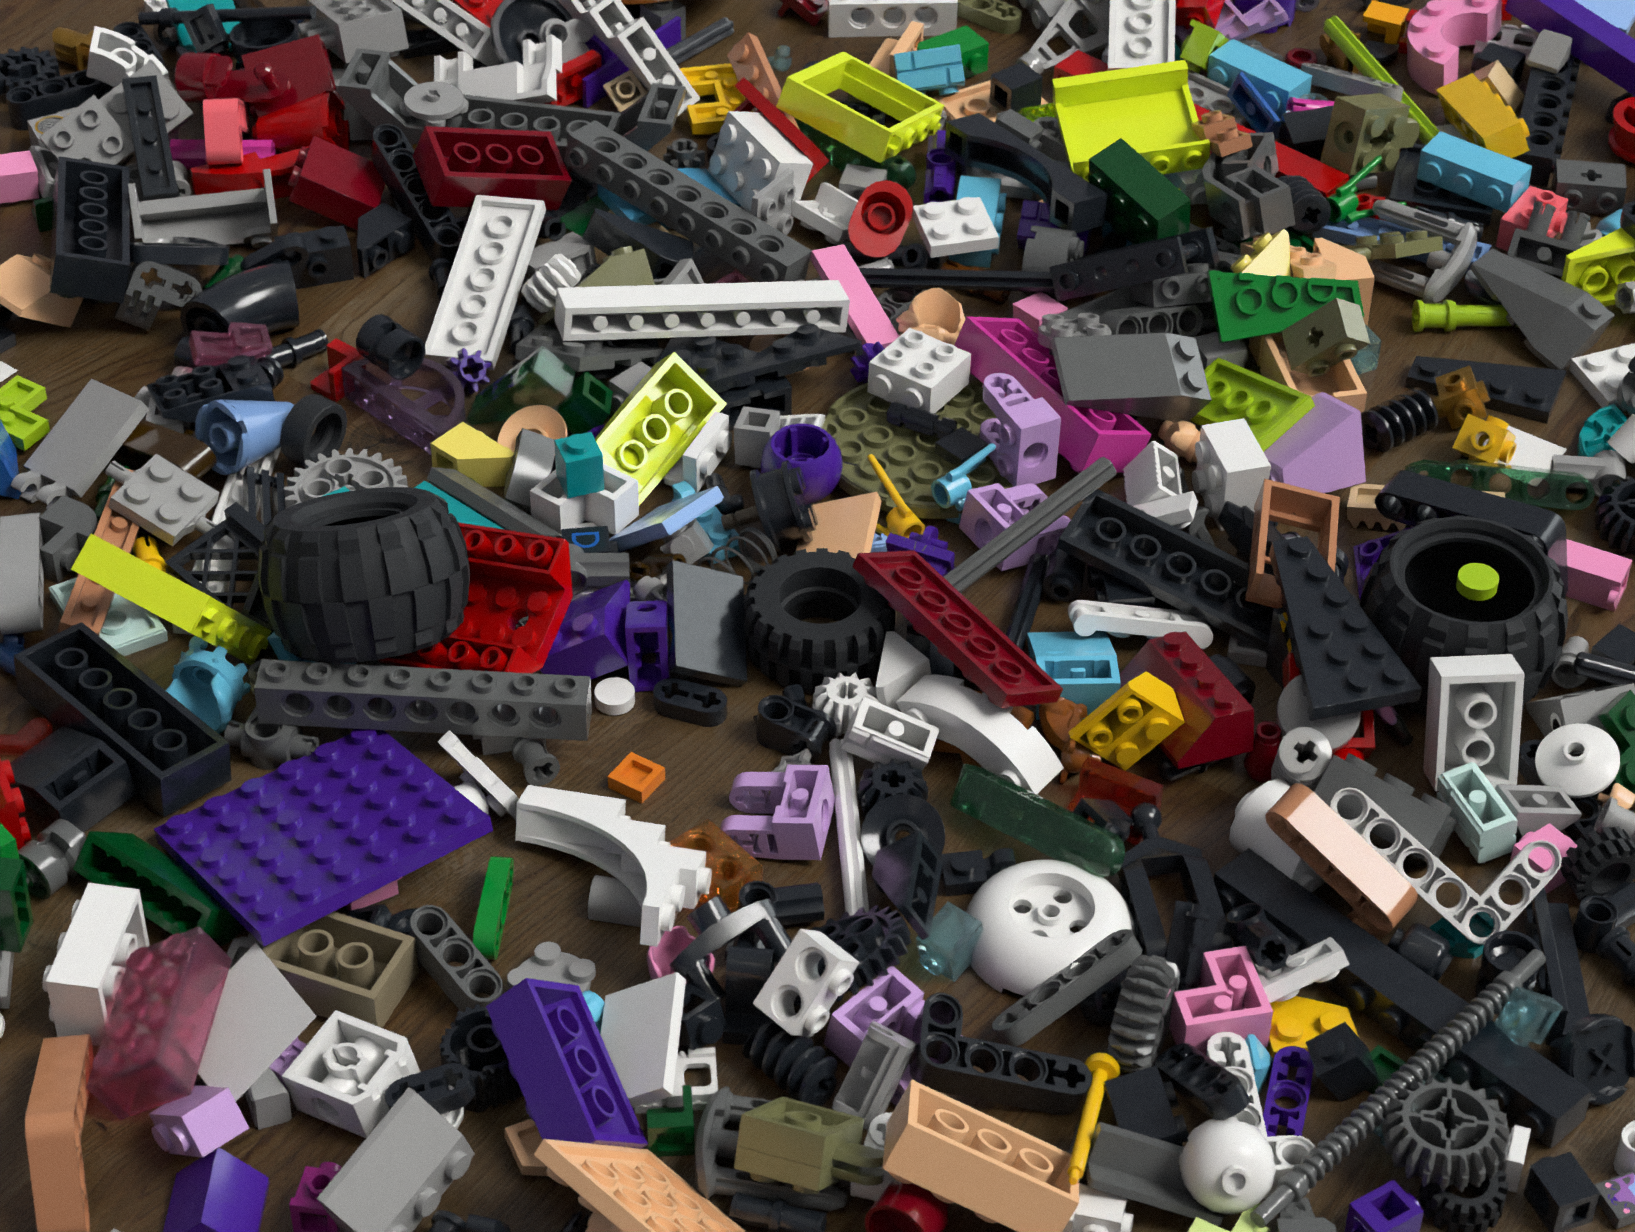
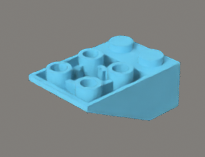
[1027,631,1121,720]

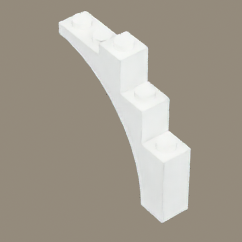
[515,785,712,947]

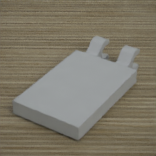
[11,379,149,509]

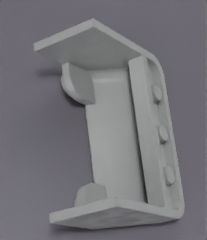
[128,169,278,248]

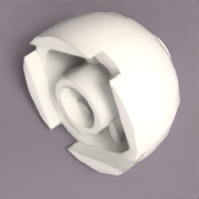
[1179,1117,1275,1215]

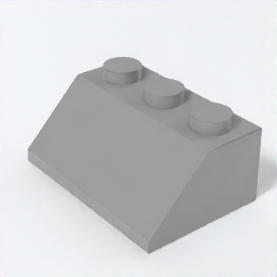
[317,1087,475,1232]

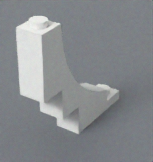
[557,0,700,116]

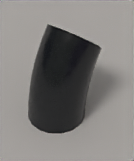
[180,260,300,351]

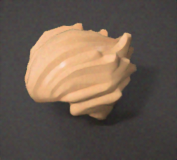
[896,288,965,345]

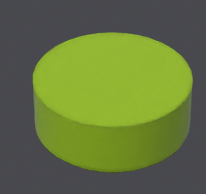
[1456,563,1499,601]

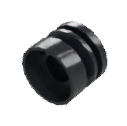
[230,20,300,70]

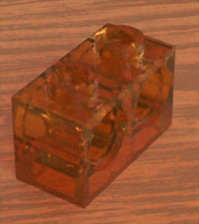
[670,819,763,913]

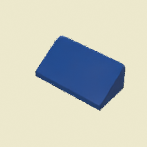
[1227,72,1281,140]

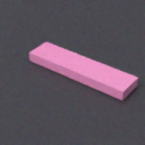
[810,244,899,348]

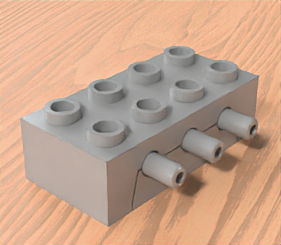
[298,0,409,63]

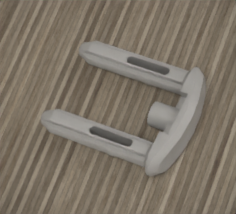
[1369,199,1477,303]

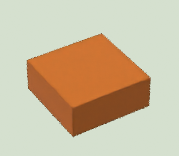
[607,752,665,804]

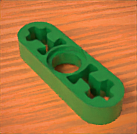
[473,856,514,960]

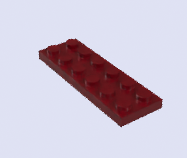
[852,550,1063,708]

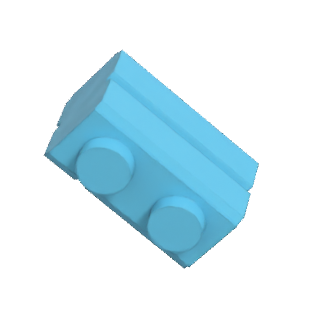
[893,44,965,96]

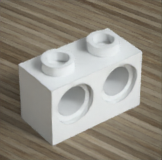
[753,929,860,1037]

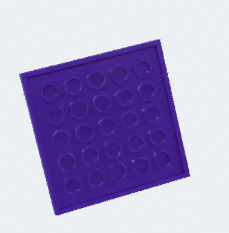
[153,729,493,946]

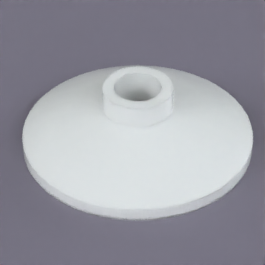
[1535,723,1620,798]

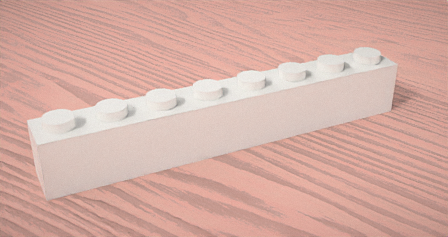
[554,280,850,341]

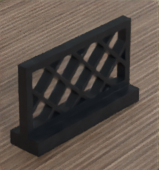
[165,502,274,656]

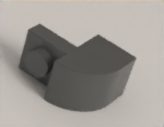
[39,495,98,583]

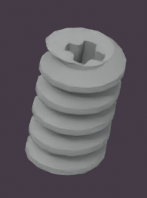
[1271,727,1332,792]

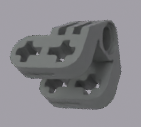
[114,261,202,331]

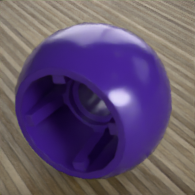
[760,423,843,504]

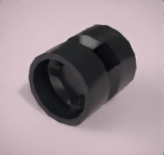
[356,314,426,380]
[1475,930,1541,1014]

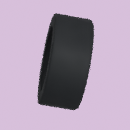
[280,394,347,467]

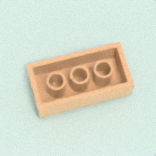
[882,1080,1079,1232]

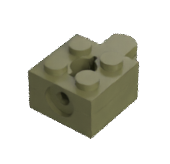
[1320,93,1420,175]
[734,1097,885,1194]

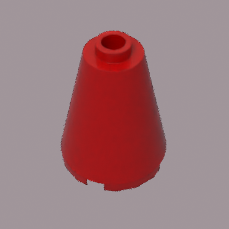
[252,90,350,152]

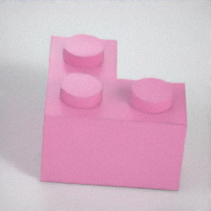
[1169,946,1273,1055]

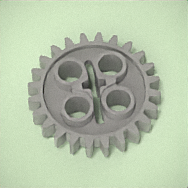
[284,448,408,508]

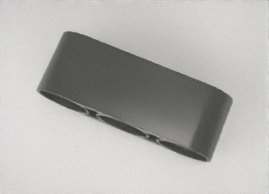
[409,905,503,1012]

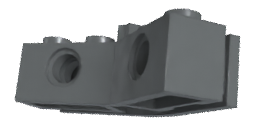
[1201,132,1295,239]

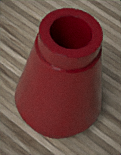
[1244,721,1282,783]

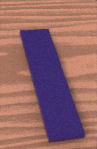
[582,16,681,108]

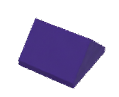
[163,1147,269,1232]

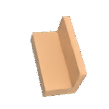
[869,21,924,79]

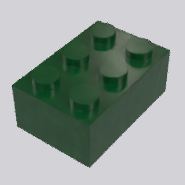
[1088,138,1191,245]

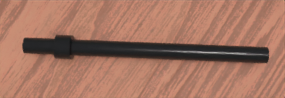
[138,6,317,28]

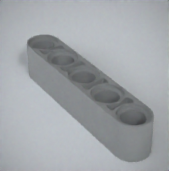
[0,512,44,635]

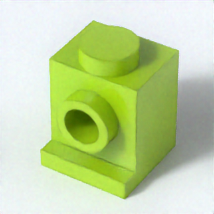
[1180,19,1229,74]

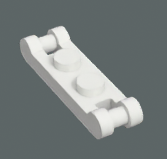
[1068,600,1213,649]

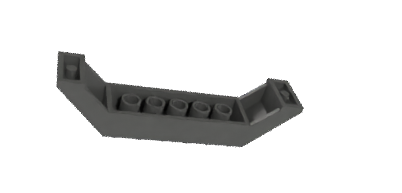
[338,48,686,183]

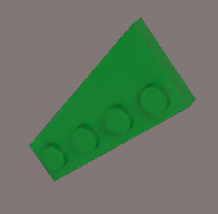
[1206,270,1364,344]

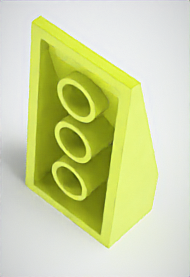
[1562,228,1635,306]
[595,352,727,506]

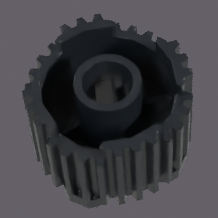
[439,1004,524,1113]

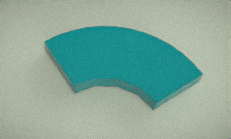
[1577,404,1628,457]

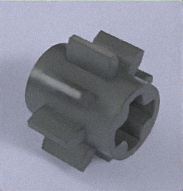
[663,139,705,169]

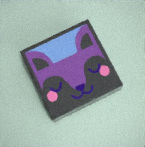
[1594,1171,1635,1229]

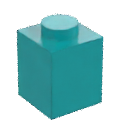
[554,432,604,499]

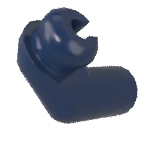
[0,633,25,677]

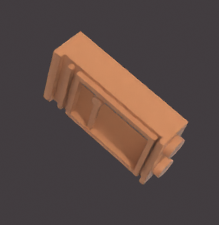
[1245,479,1340,609]

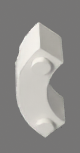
[86,26,179,145]
[896,675,1064,798]

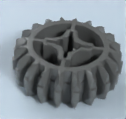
[1107,954,1180,1074]
[1382,1075,1510,1193]

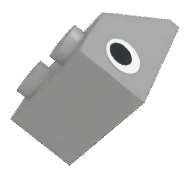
[1526,683,1635,755]

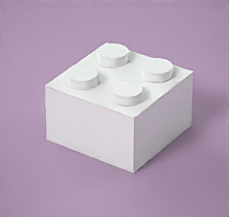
[1192,418,1271,531]

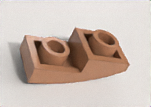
[1191,110,1253,157]

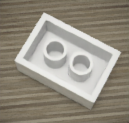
[707,111,813,218]
[1423,654,1525,791]
[43,883,150,1047]

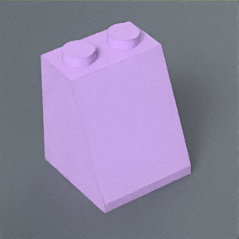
[1264,392,1366,493]

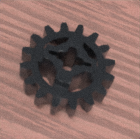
[0,46,60,95]

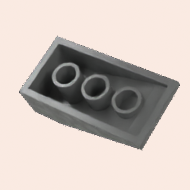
[1050,333,1212,422]

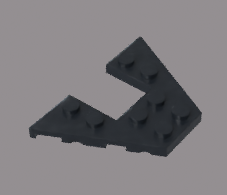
[656,324,863,393]

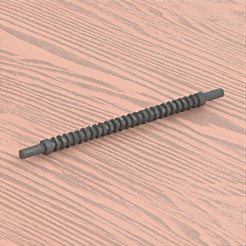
[1250,949,1546,1228]

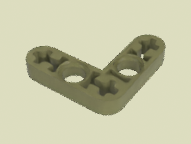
[957,0,1021,34]

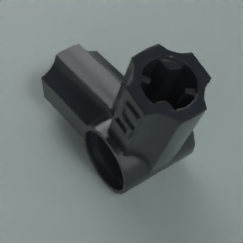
[725,881,825,961]

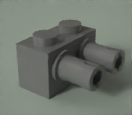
[1507,201,1590,280]

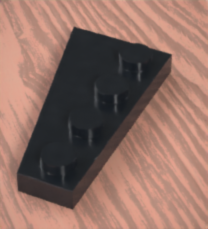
[1405,356,1566,424]

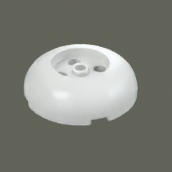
[962,860,1136,996]

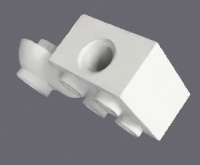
[282,1010,464,1138]

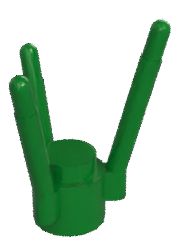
[1325,156,1406,224]

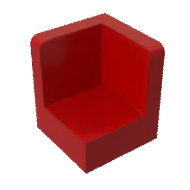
[310,338,366,402]

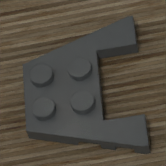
[515,325,664,372]

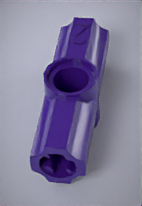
[924,130,957,204]

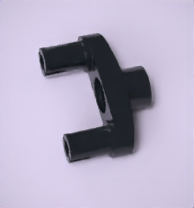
[669,895,792,1000]

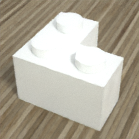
[530,464,639,535]

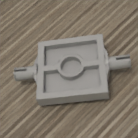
[105,454,219,547]

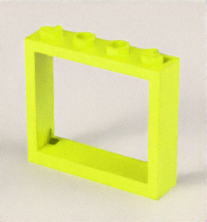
[776,52,945,163]
[71,533,271,665]

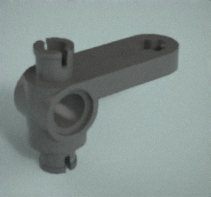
[224,706,319,770]

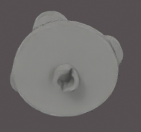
[400,82,468,127]
[507,942,596,992]

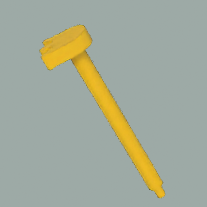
[1067,1053,1120,1185]

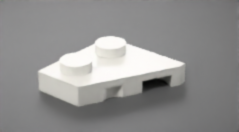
[438,730,519,820]

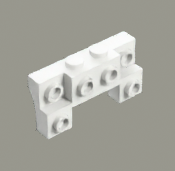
[434,35,562,103]

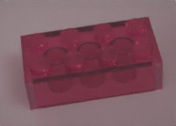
[86,927,232,1120]

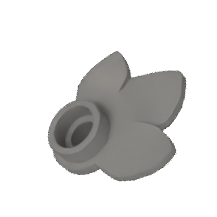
[538,18,595,64]

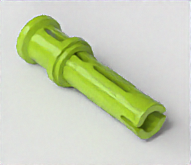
[1412,300,1518,332]

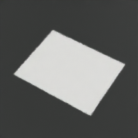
[169,943,317,1101]

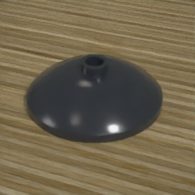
[490,0,573,65]

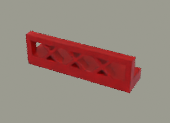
[734,77,829,184]

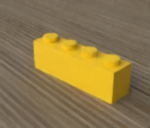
[1436,73,1530,158]

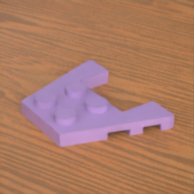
[1175,0,1289,44]

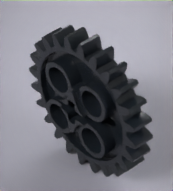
[774,906,912,1006]

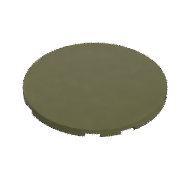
[822,380,1013,519]

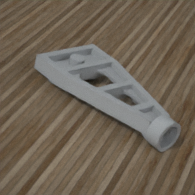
[1016,0,1110,75]

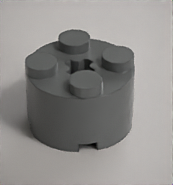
[1022,225,1084,301]

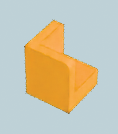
[1363,0,1409,45]

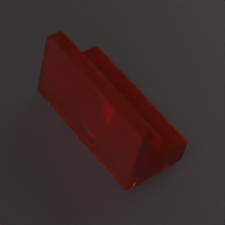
[1065,757,1164,845]

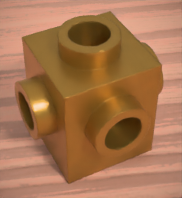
[1433,365,1490,430]

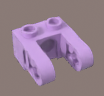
[979,373,1061,487]
[959,483,1071,571]
[717,765,835,860]
[824,966,962,1105]

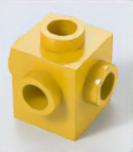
[1452,414,1517,472]

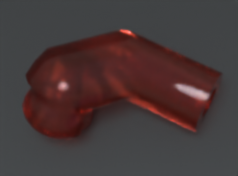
[0,718,53,755]

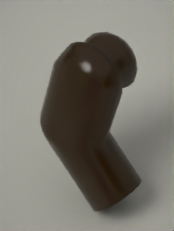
[629,553,686,584]

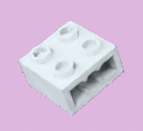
[868,328,971,414]

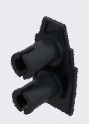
[1217,501,1300,575]

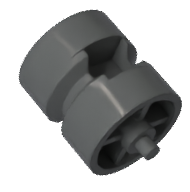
[18,819,86,899]

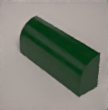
[73,831,244,949]

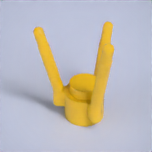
[867,454,925,538]

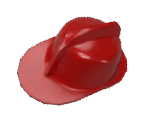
[848,180,913,258]

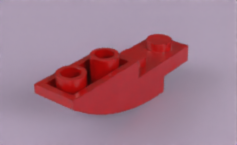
[190,146,309,199]

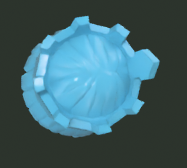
[166,636,251,734]

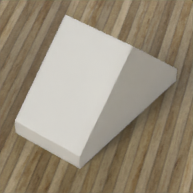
[875,631,931,711]

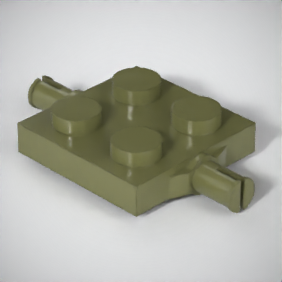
[1343,230,1443,263]

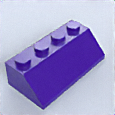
[486,978,648,1149]

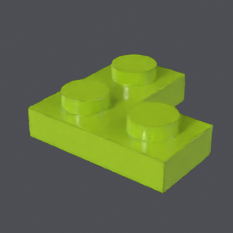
[0,375,50,451]

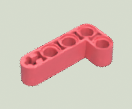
[203,98,250,165]

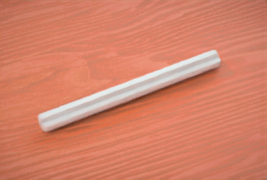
[829,738,869,916]

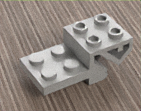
[39,61,194,167]

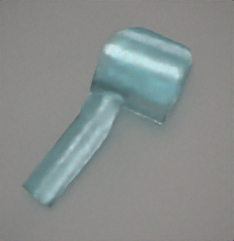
[767,45,792,71]

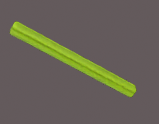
[1323,16,1440,145]

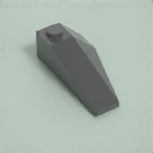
[1470,248,1615,370]

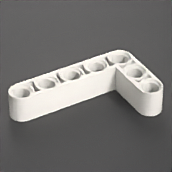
[1330,787,1562,945]

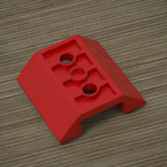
[378,522,573,673]

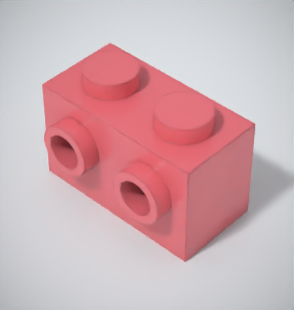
[1496,186,1568,251]

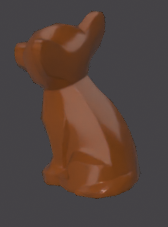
[1039,697,1102,784]

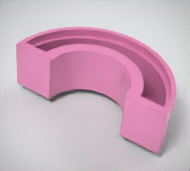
[1407,0,1502,95]

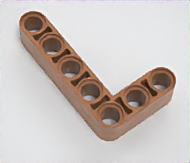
[25,1034,94,1232]

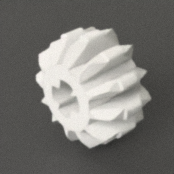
[521,253,581,313]
[812,672,878,738]

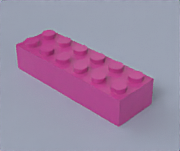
[954,316,1152,474]

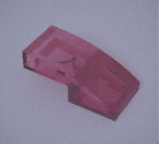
[189,322,273,366]

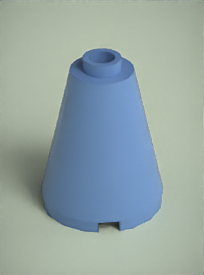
[195,399,294,475]

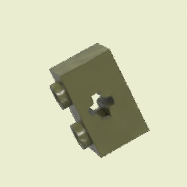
[1281,298,1370,377]

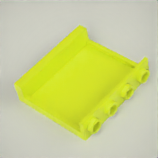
[1052,60,1210,182]

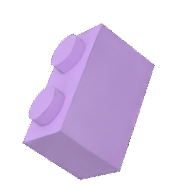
[149,1085,249,1157]

